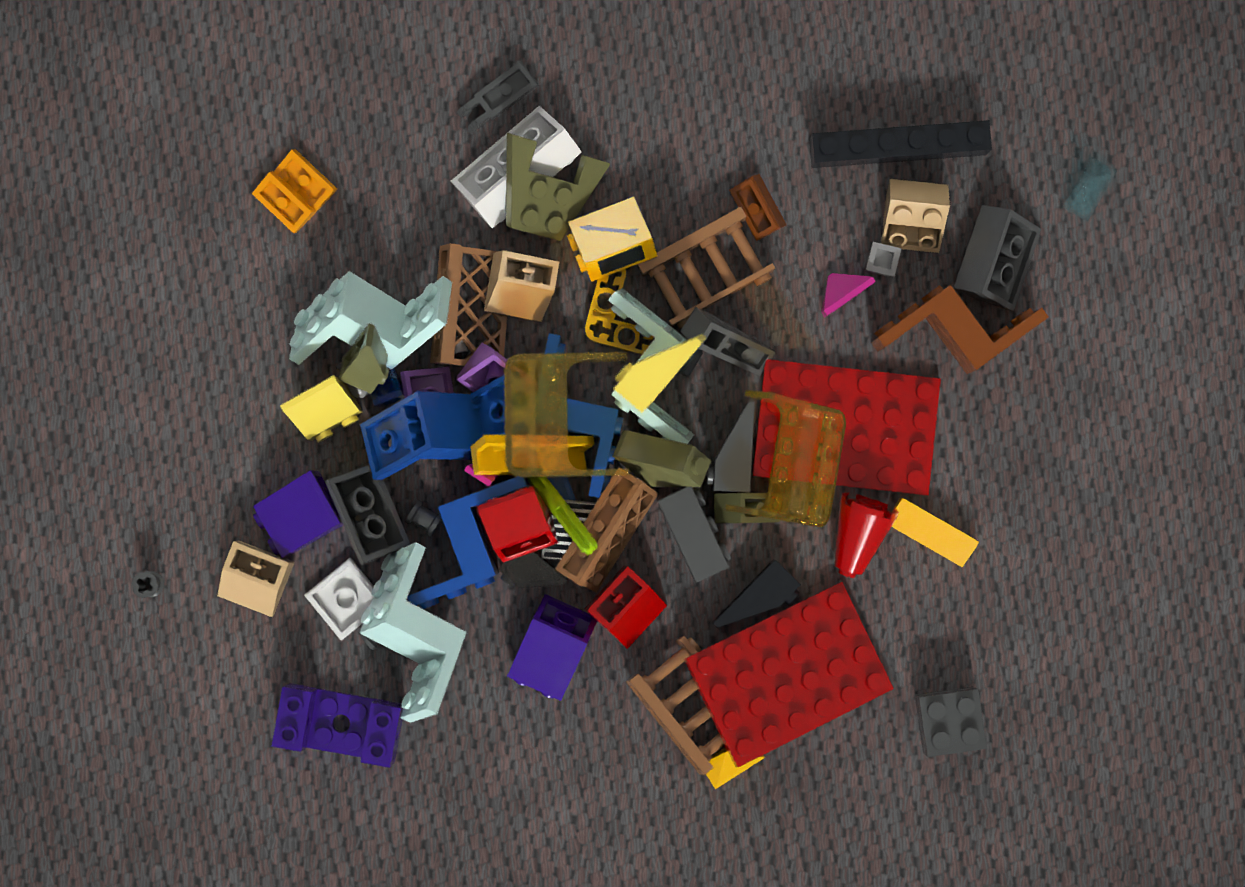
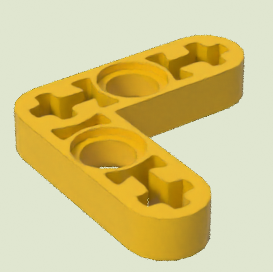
[585,269,654,355]

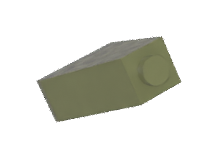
[613,431,711,487]

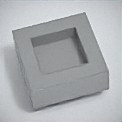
[865,241,902,278]

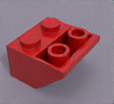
[477,486,559,563]
[584,566,667,649]

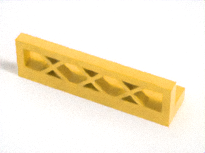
[470,435,594,475]

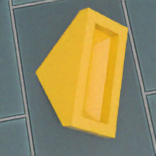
[706,747,765,789]

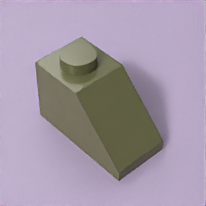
[339,323,389,394]
[714,493,780,523]

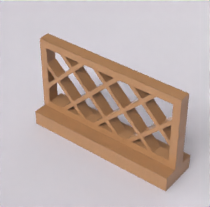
[430,243,507,366]
[555,467,659,593]

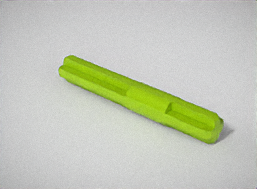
[527,475,598,555]

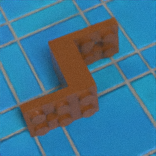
[871,285,1049,374]

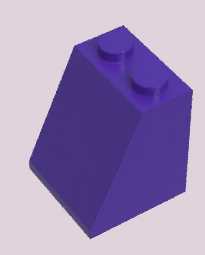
[253,470,343,558]
[507,594,597,701]

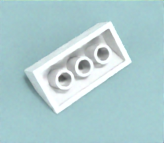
[451,106,582,228]

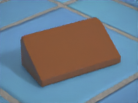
[729,174,787,241]

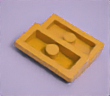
[252,149,338,234]

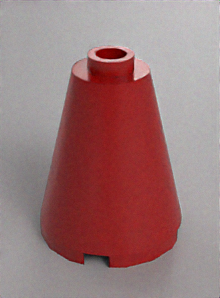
[834,492,899,578]

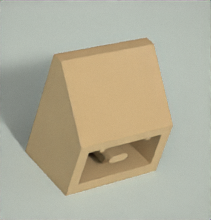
[881,179,950,253]
[484,250,559,322]
[217,541,295,617]

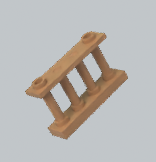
[637,207,775,329]
[626,636,724,775]

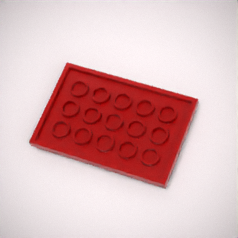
[752,359,941,496]
[684,582,894,768]

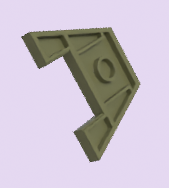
[506,132,610,241]

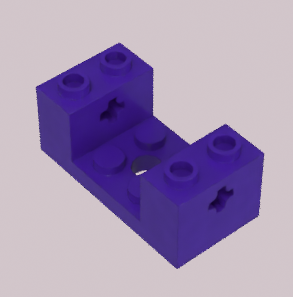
[271,683,403,768]

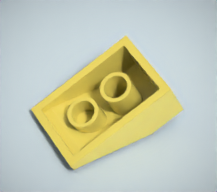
[614,334,707,413]
[280,376,363,443]

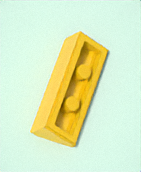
[891,498,979,567]

